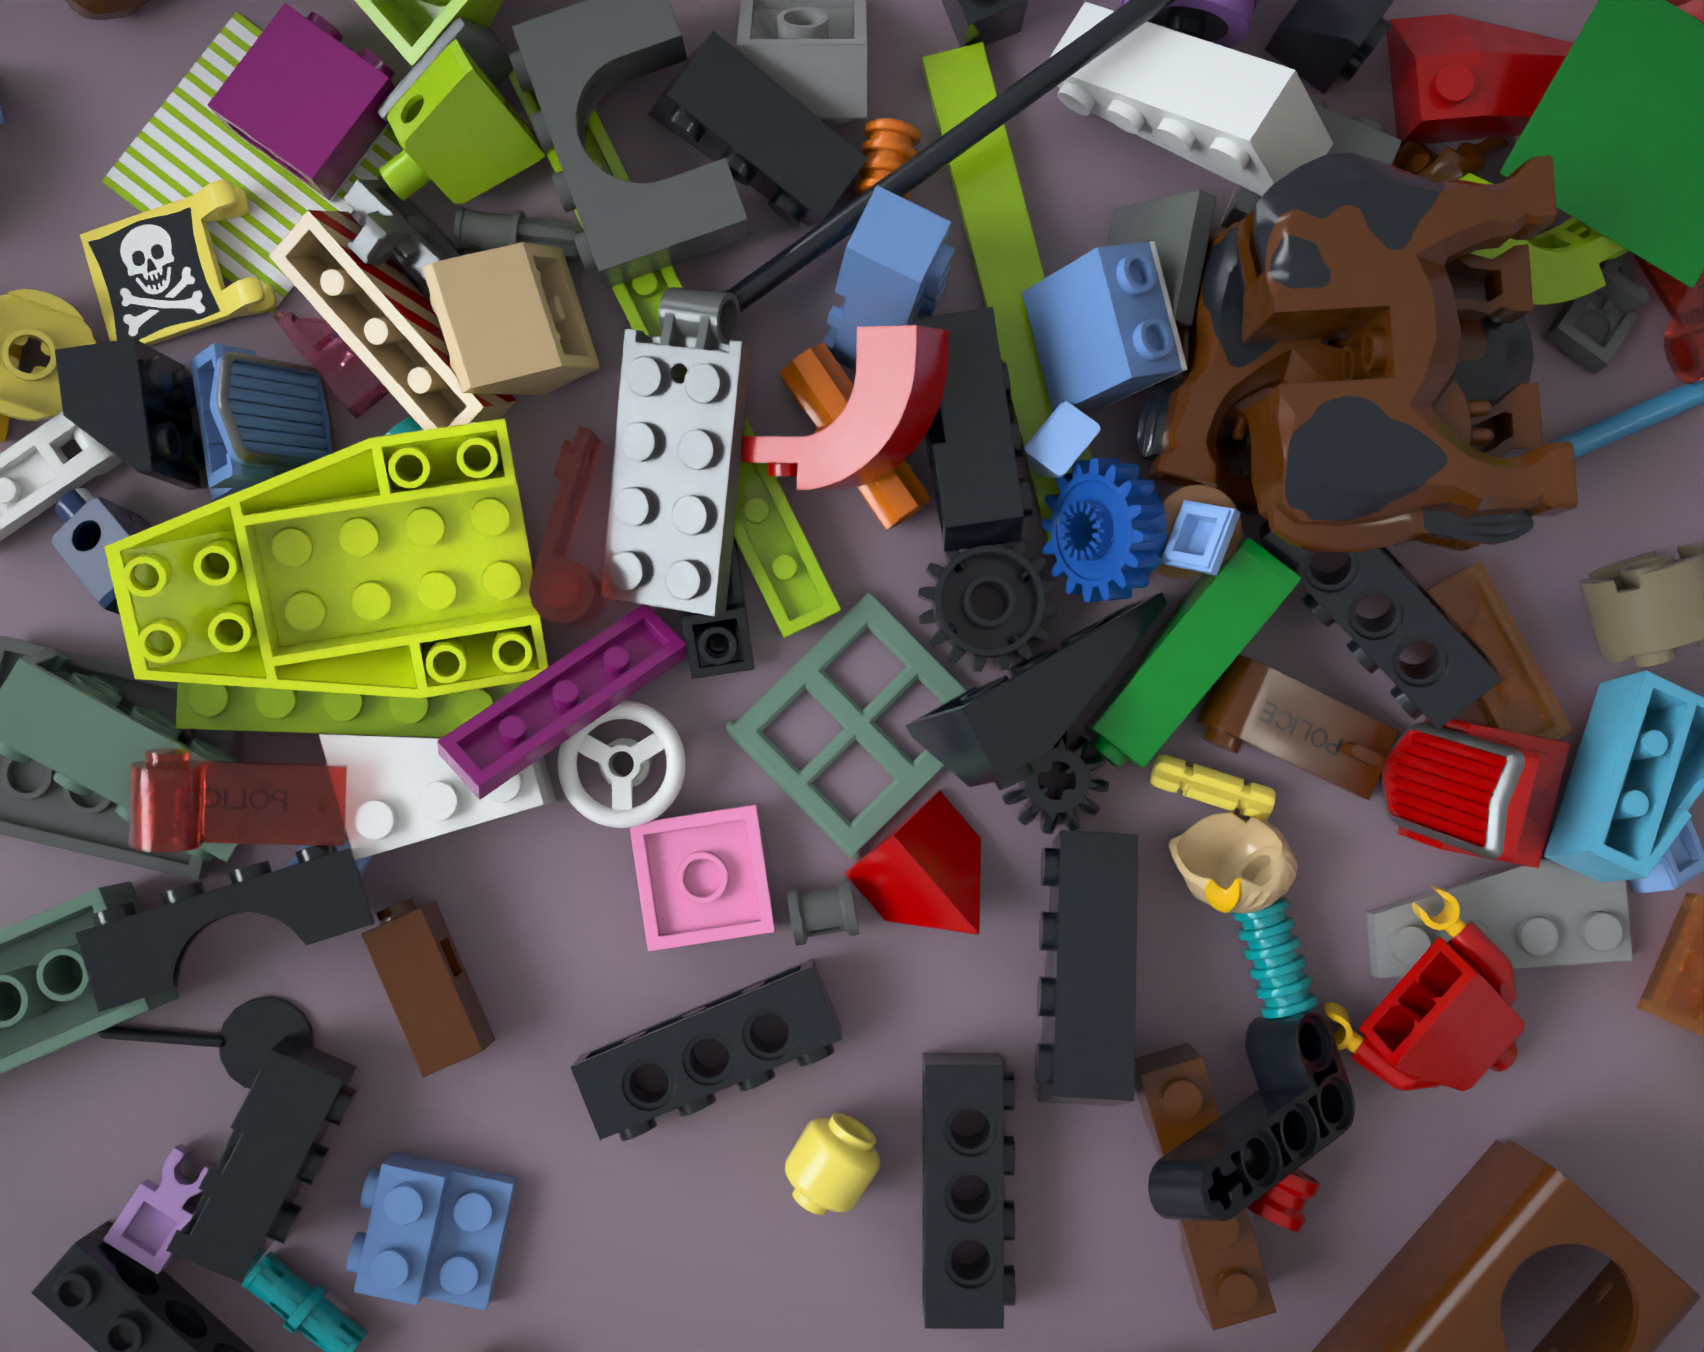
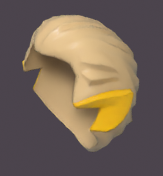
[1168,811,1298,914]

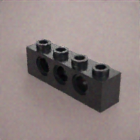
[1259,520,1502,730]
[570,959,842,1141]
[922,1053,1016,1329]
[31,1221,255,1352]

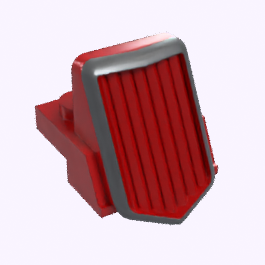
[1380,717,1570,868]

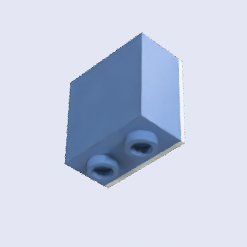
[1022,241,1187,412]

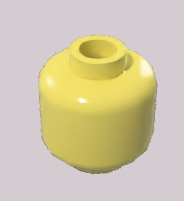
[785,1113,880,1215]

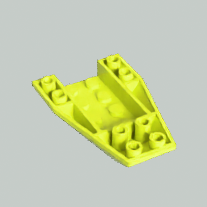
[104,418,549,699]

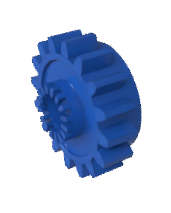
[1040,457,1167,602]

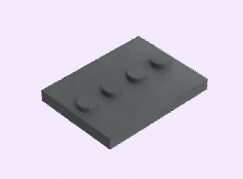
[0,636,243,880]

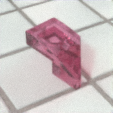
[273,311,390,419]

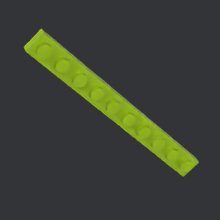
[508,70,841,639]

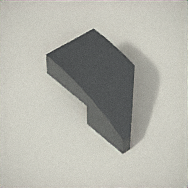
[1544,251,1650,375]

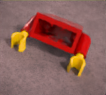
[1323,885,1525,1092]

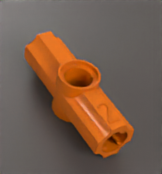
[779,342,931,532]

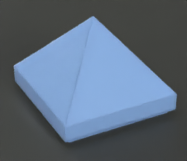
[1161,500,1241,576]

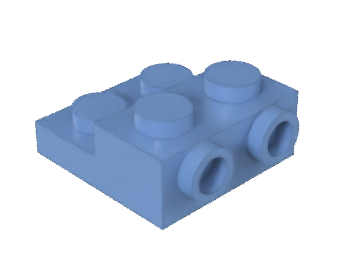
[346,1151,518,1311]

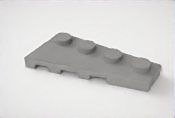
[1366,854,1633,978]

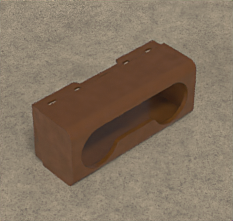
[1312,1140,1701,1352]

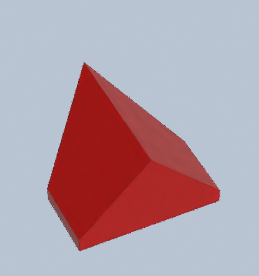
[844,790,981,935]

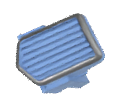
[190,343,334,501]

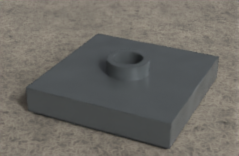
[1107,189,1216,327]

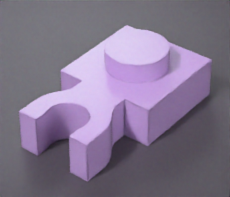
[103,1144,216,1274]

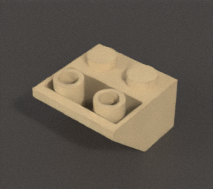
[422,242,600,395]

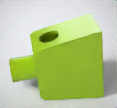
[379,39,546,204]

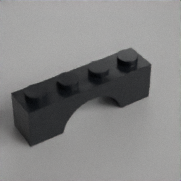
[75,840,375,1012]

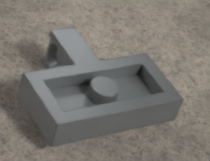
[344,179,466,287]

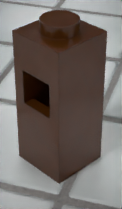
[361,898,496,1078]

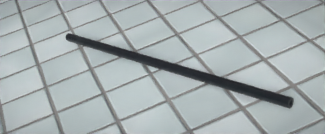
[726,0,1176,313]

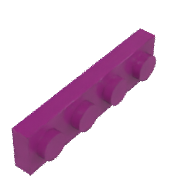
[437,604,687,800]

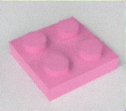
[630,804,776,951]

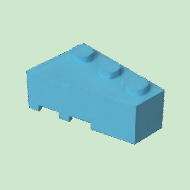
[1544,670,1704,882]

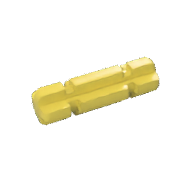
[1150,754,1276,820]

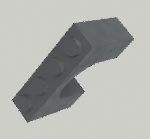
[509,0,751,288]

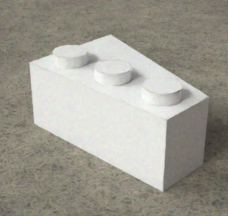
[319,734,557,860]

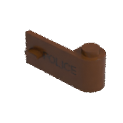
[1196,654,1399,800]

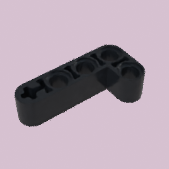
[1148,1012,1355,1221]

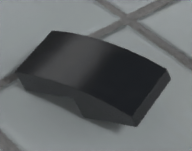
[681,538,755,679]

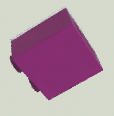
[207,3,395,202]

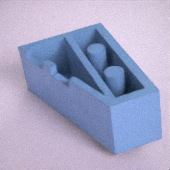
[822,185,956,371]

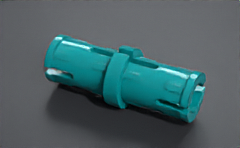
[241,1251,368,1352]

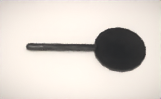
[98,996,315,1089]

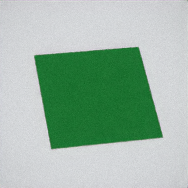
[1499,0,1704,289]

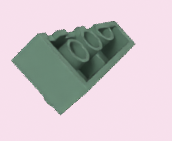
[0,647,276,862]

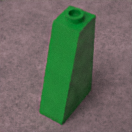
[1084,537,1302,769]

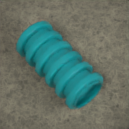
[1232,897,1319,1019]

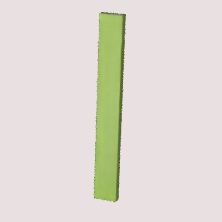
[921,42,1092,543]

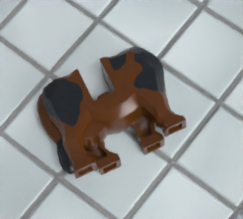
[1236,153,1578,552]
[1136,222,1534,552]

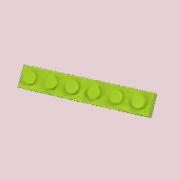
[176,681,527,738]

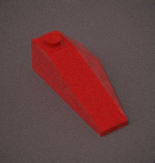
[1387,14,1574,146]

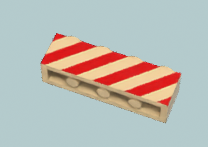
[269,210,517,430]

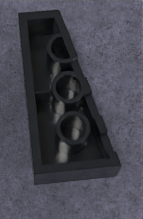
[1035,830,1138,1106]

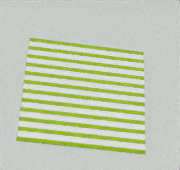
[102,11,403,313]

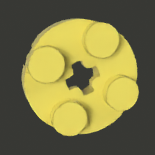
[0,289,96,421]

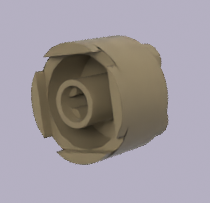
[1579,542,1704,668]

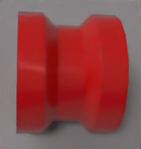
[1247,1169,1321,1233]

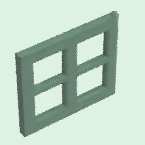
[726,592,966,859]

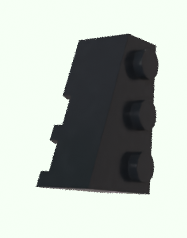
[166,1036,358,1283]

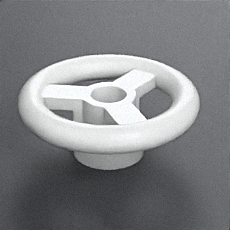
[557,700,686,828]

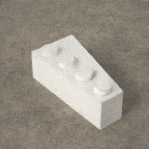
[1049,1,1333,196]

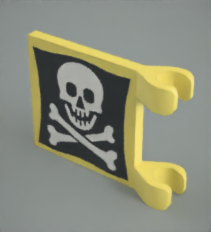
[80,180,277,346]

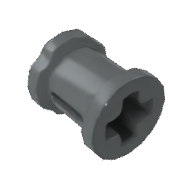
[787,879,860,946]

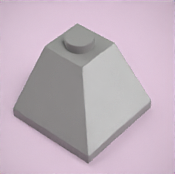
[736,0,867,125]

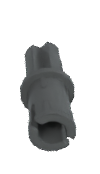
[453,207,583,262]

